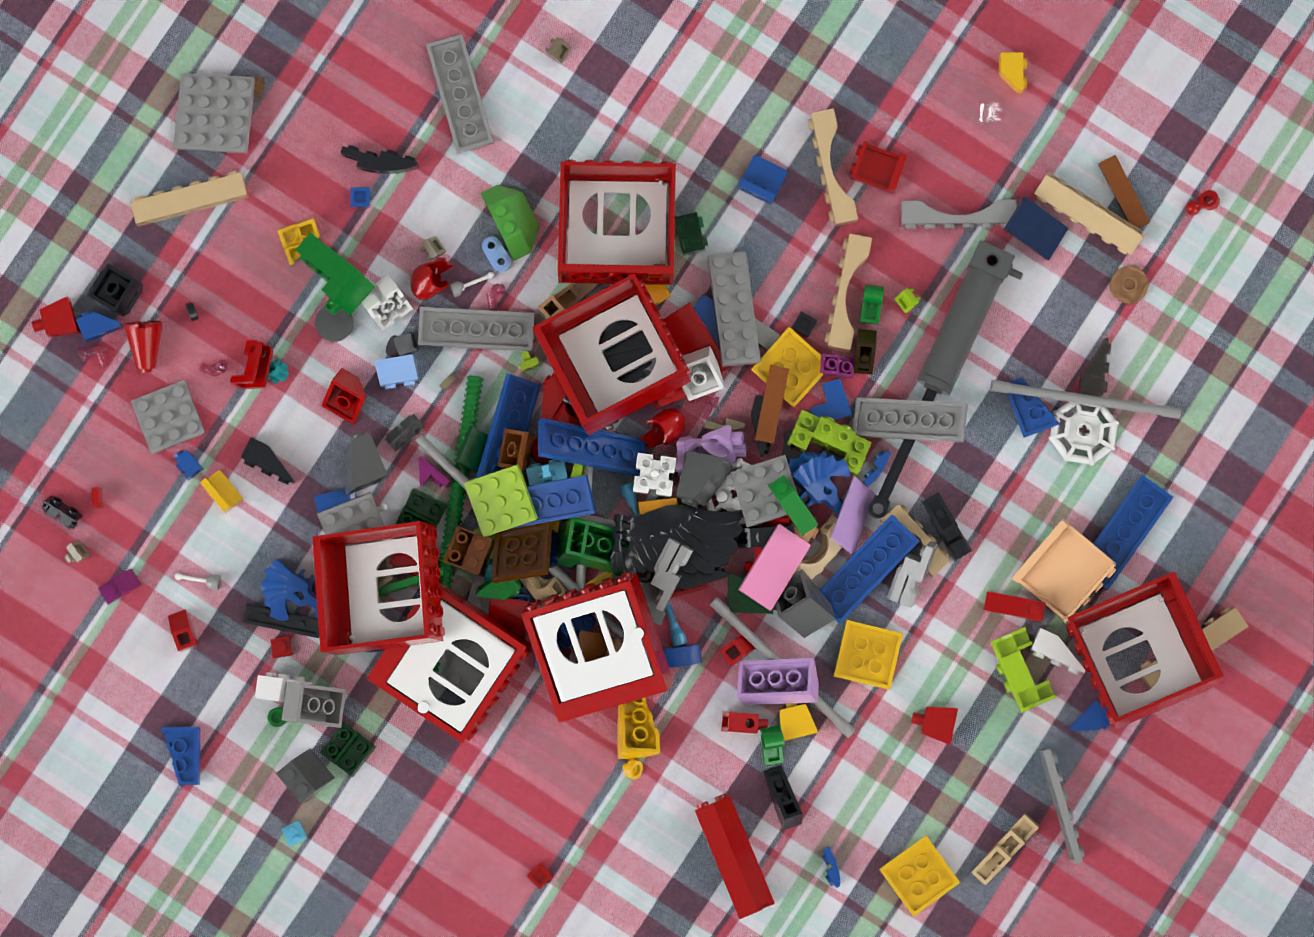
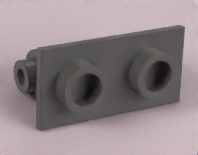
[385,414,425,451]

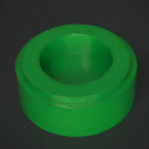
[267,708,286,727]

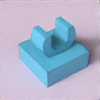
[281,820,308,846]

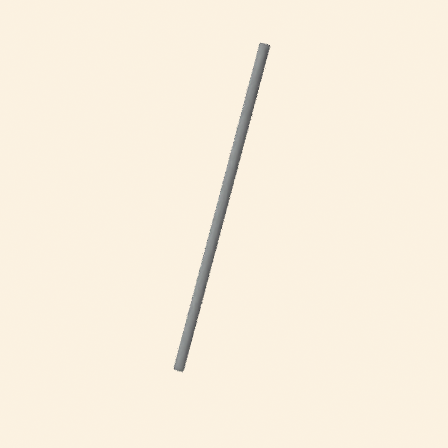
[415,434,624,642]

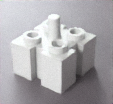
[362,274,413,332]
[633,453,676,497]

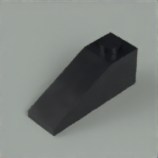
[763,765,803,830]

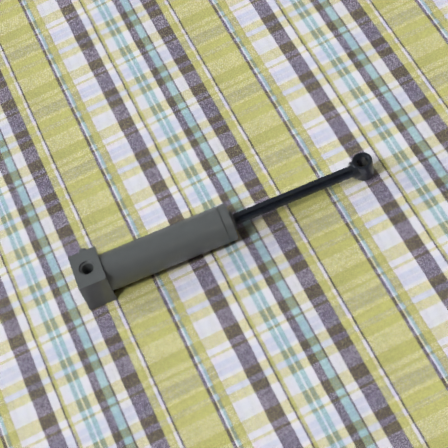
[868,240,1023,519]

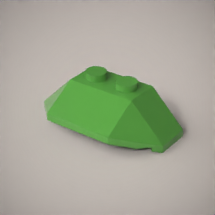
[480,185,539,261]

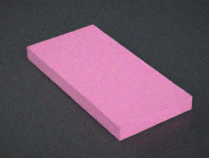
[738,524,811,611]

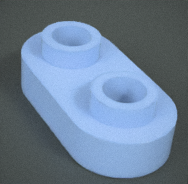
[482,236,511,273]

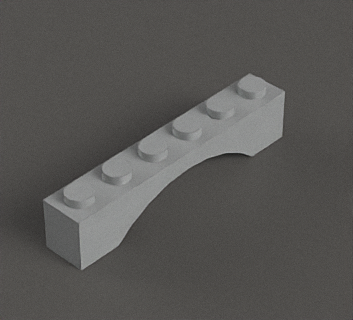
[901,200,1017,230]

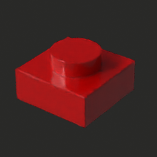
[270,636,293,659]

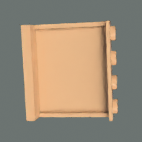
[1012,518,1116,623]

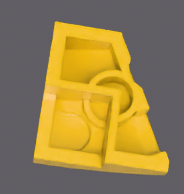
[277,217,320,265]

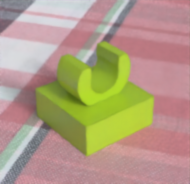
[894,288,921,314]
[519,350,540,373]

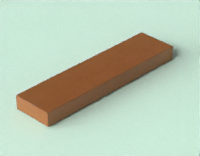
[1098,155,1150,228]
[755,365,789,444]

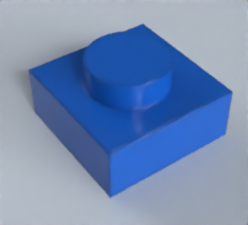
[350,187,370,208]

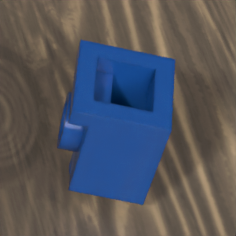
[174,450,204,481]

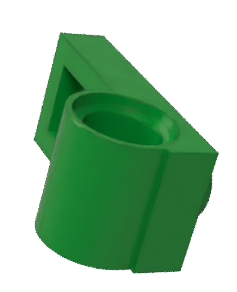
[860,284,884,325]
[760,725,784,766]

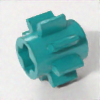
[267,359,289,384]

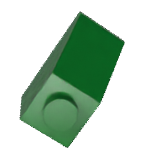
[476,577,521,600]

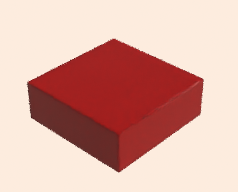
[91,487,103,508]
[527,863,553,890]

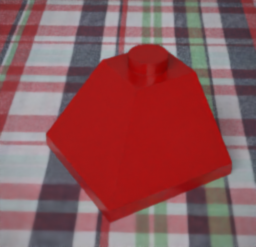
[321,368,367,425]

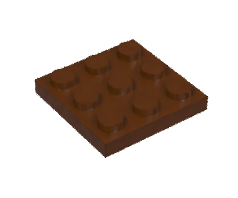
[491,522,552,583]

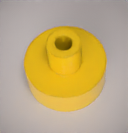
[622,759,643,780]

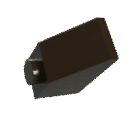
[854,329,877,375]

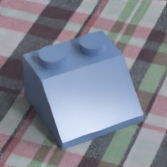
[375,354,419,390]

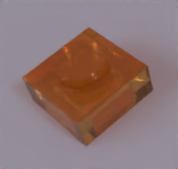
[253,77,265,100]

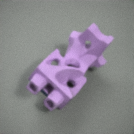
[675,425,747,480]

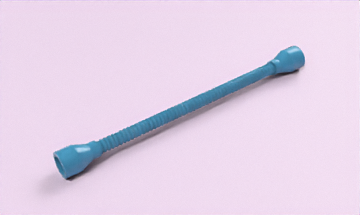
[620,482,688,647]

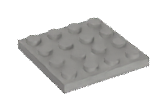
[173,73,256,154]

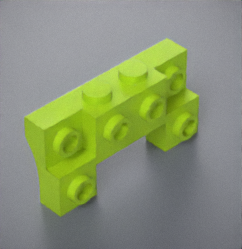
[787,410,872,477]
[990,627,1056,713]

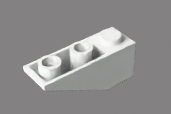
[1030,628,1086,675]

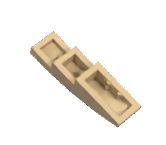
[971,813,1039,886]

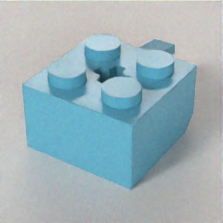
[526,459,568,485]

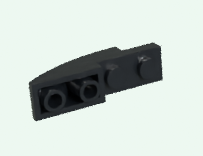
[341,145,419,174]

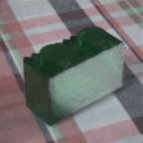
[675,212,708,256]

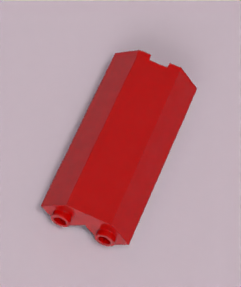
[694,793,775,919]

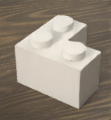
[255,672,312,702]

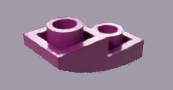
[820,353,855,378]

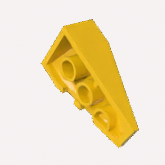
[617,679,660,759]

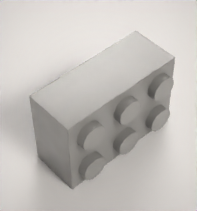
[282,681,346,728]

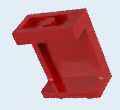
[849,141,907,194]

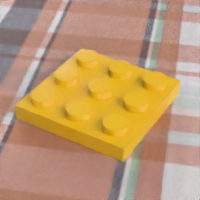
[751,327,823,408]
[833,620,903,690]
[879,835,960,917]

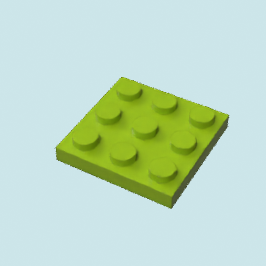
[464,464,538,537]

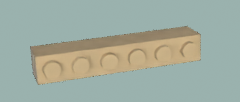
[130,171,249,227]
[1034,171,1145,255]
[1137,606,1249,690]

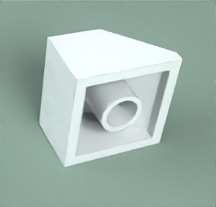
[674,346,724,401]

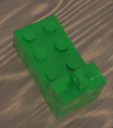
[296,233,375,316]
[553,517,638,575]

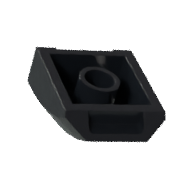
[87,263,143,317]

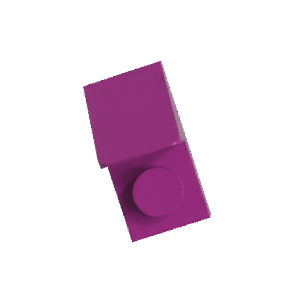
[418,457,451,488]
[98,568,141,605]

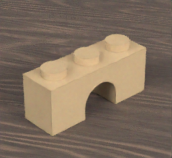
[520,576,567,602]

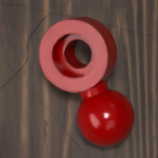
[1185,190,1220,215]

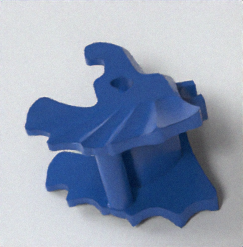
[788,451,850,515]
[261,559,318,621]

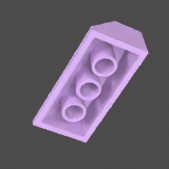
[737,658,819,705]

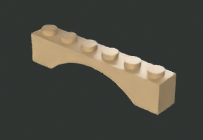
[808,108,858,227]
[825,234,872,352]

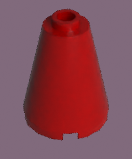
[124,320,163,373]

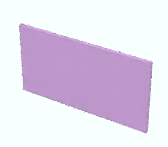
[830,476,875,555]

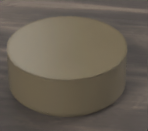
[439,372,457,390]

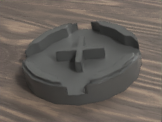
[315,307,354,342]

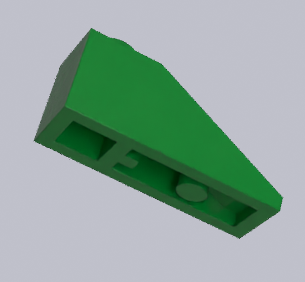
[768,475,818,536]

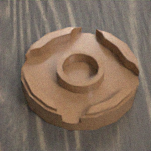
[1110,266,1149,304]

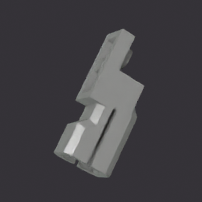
[651,538,694,612]
[887,541,938,608]

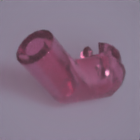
[487,283,505,311]
[199,360,228,377]

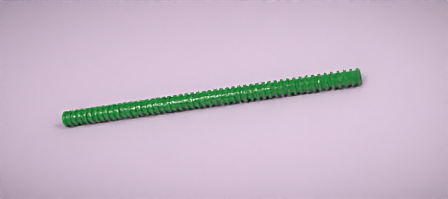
[429,375,484,678]

